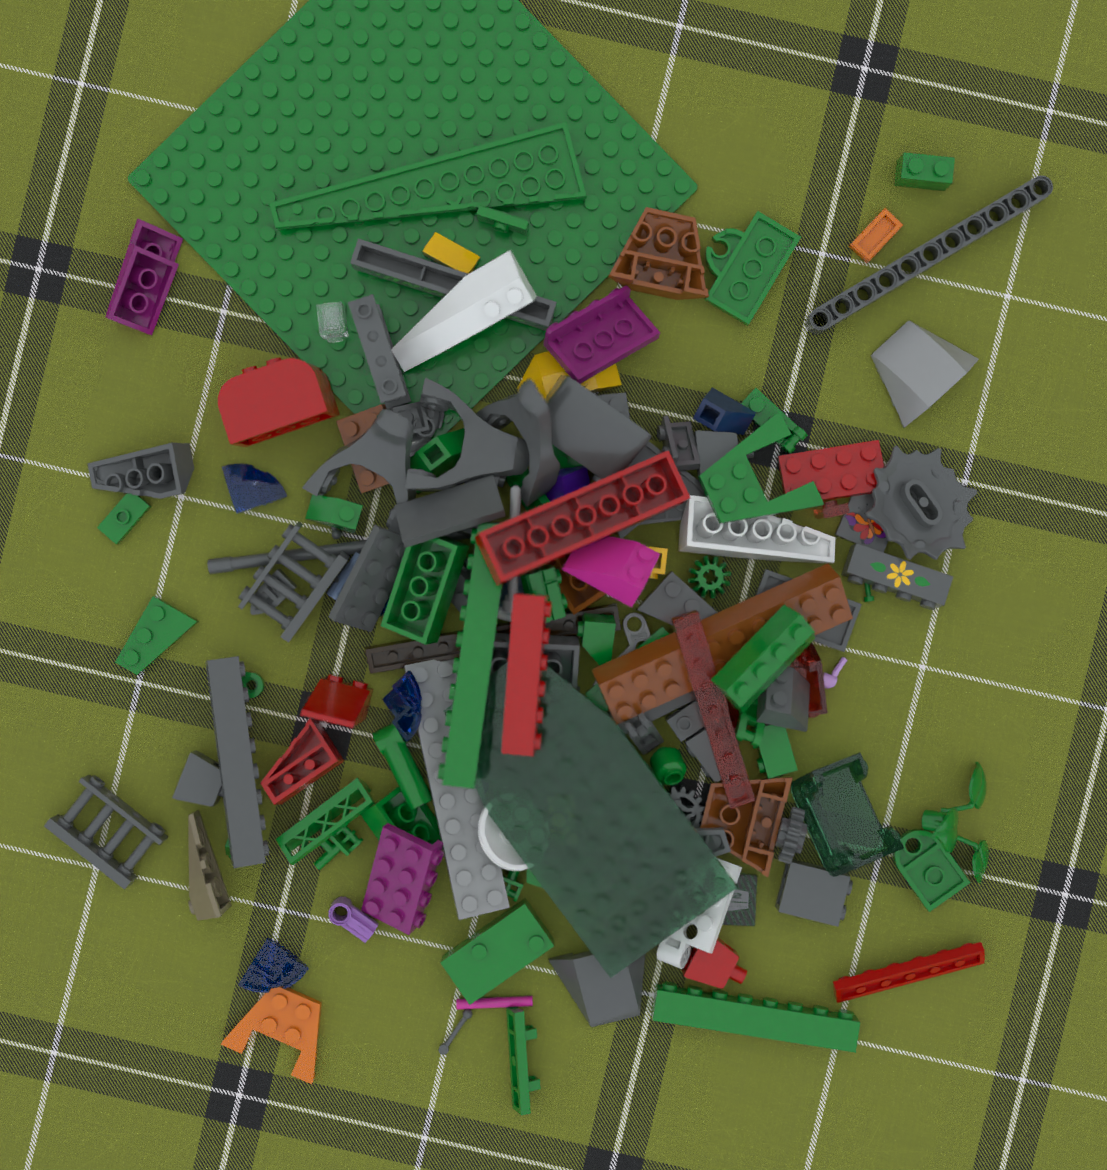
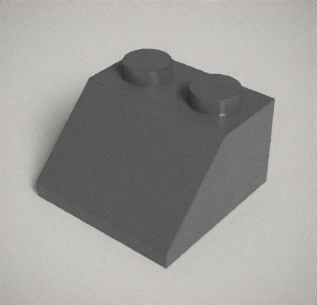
[756,667,810,732]

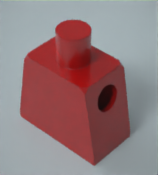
[682,938,747,989]

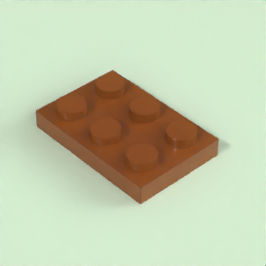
[336,404,389,493]

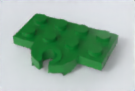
[704,211,801,326]

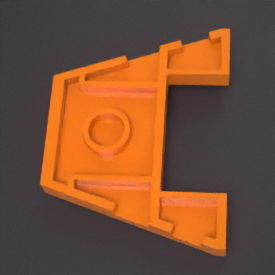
[221,982,322,1084]

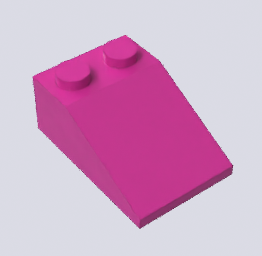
[562,536,660,607]

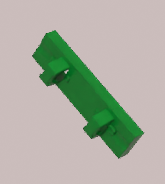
[506,1007,541,1116]

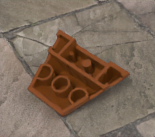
[608,207,709,300]
[700,777,793,877]

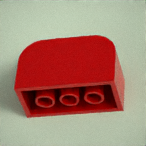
[218,358,340,447]

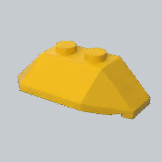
[517,351,622,399]

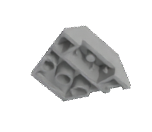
[871,321,979,428]

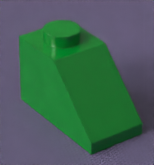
[305,494,363,534]
[576,613,616,666]

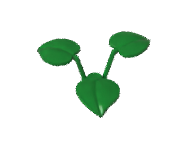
[922,762,989,884]

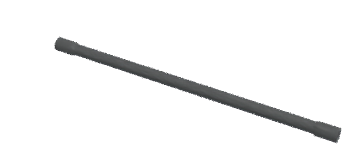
[207,522,500,574]

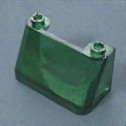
[791,752,904,877]

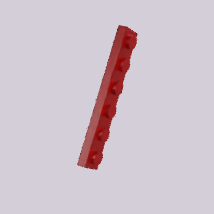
[833,942,985,1003]

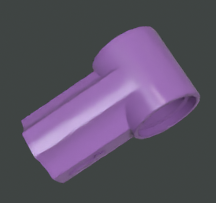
[328,897,379,943]

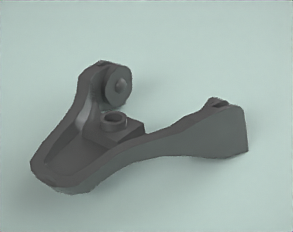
[405,378,529,492]
[476,378,560,506]
[302,409,417,534]

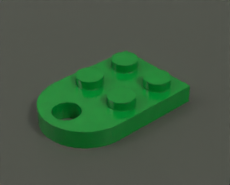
[893,829,971,912]

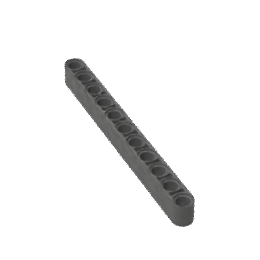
[805,175,1053,334]

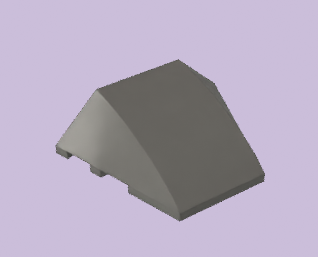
[548,934,647,1027]

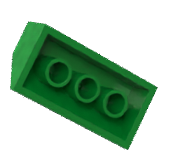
[711,604,815,714]

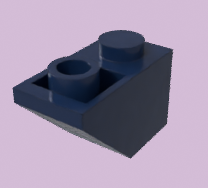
[693,387,756,435]

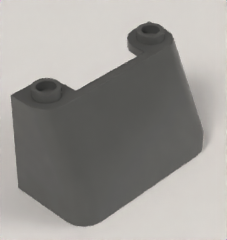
[544,375,652,482]

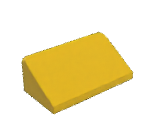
[422,232,480,274]

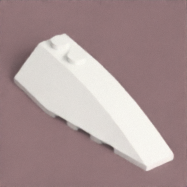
[391,250,537,372]
[678,495,835,563]

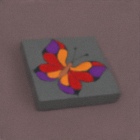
[834,494,888,552]

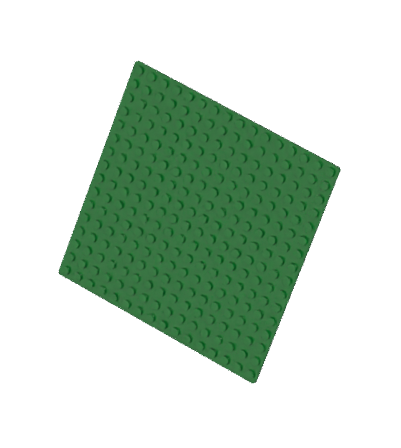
[128,0,698,461]

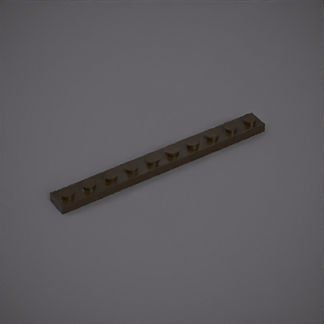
[365,603,621,674]

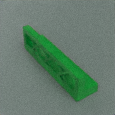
[275,778,375,865]

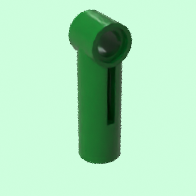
[372,722,432,811]

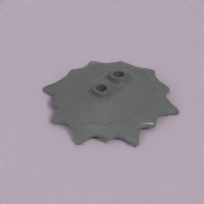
[866,446,978,560]

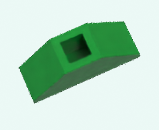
[410,428,465,494]

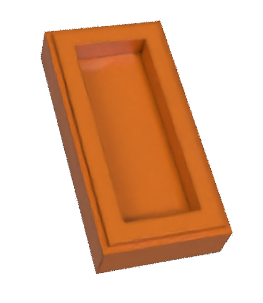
[849,208,903,263]

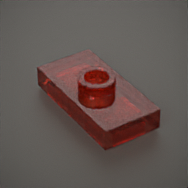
[813,500,850,519]

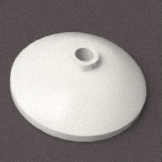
[478,793,550,871]

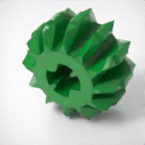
[688,556,731,599]

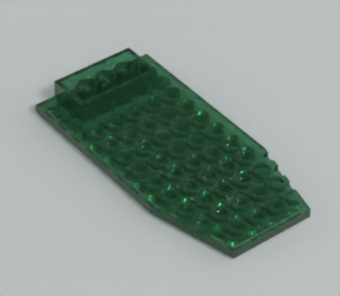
[444,662,737,978]

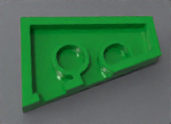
[115,596,199,675]

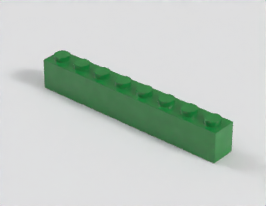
[651,981,861,1053]

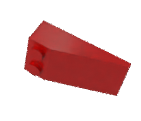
[301,674,373,728]

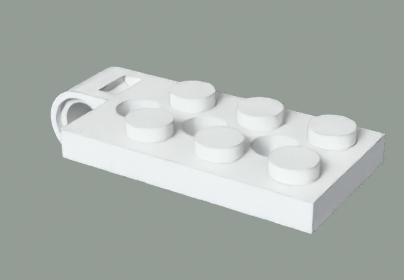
[657,857,742,969]

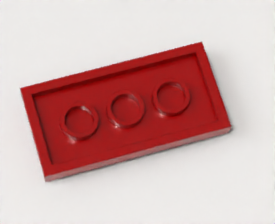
[777,440,884,501]

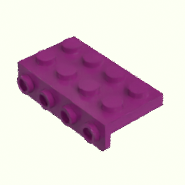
[544,286,660,384]
[361,823,444,935]

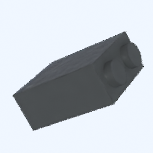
[775,859,853,927]

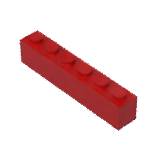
[501,593,552,756]

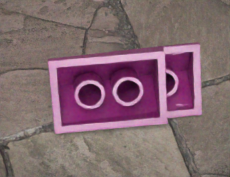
[105,218,183,335]

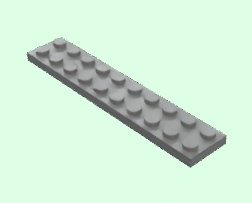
[404,659,510,920]

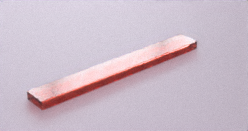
[671,610,755,809]

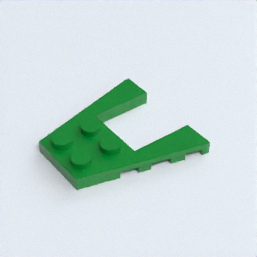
[698,411,824,524]

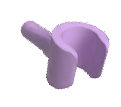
[819,657,847,688]

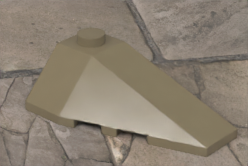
[188,810,232,921]

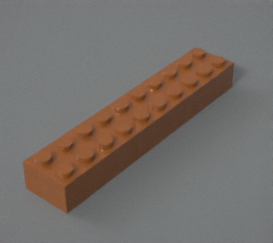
[591,563,853,725]

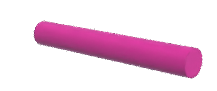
[456,996,533,1010]

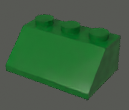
[361,786,443,850]

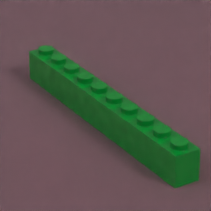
[437,522,502,789]

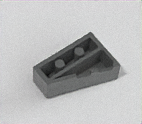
[636,571,718,629]

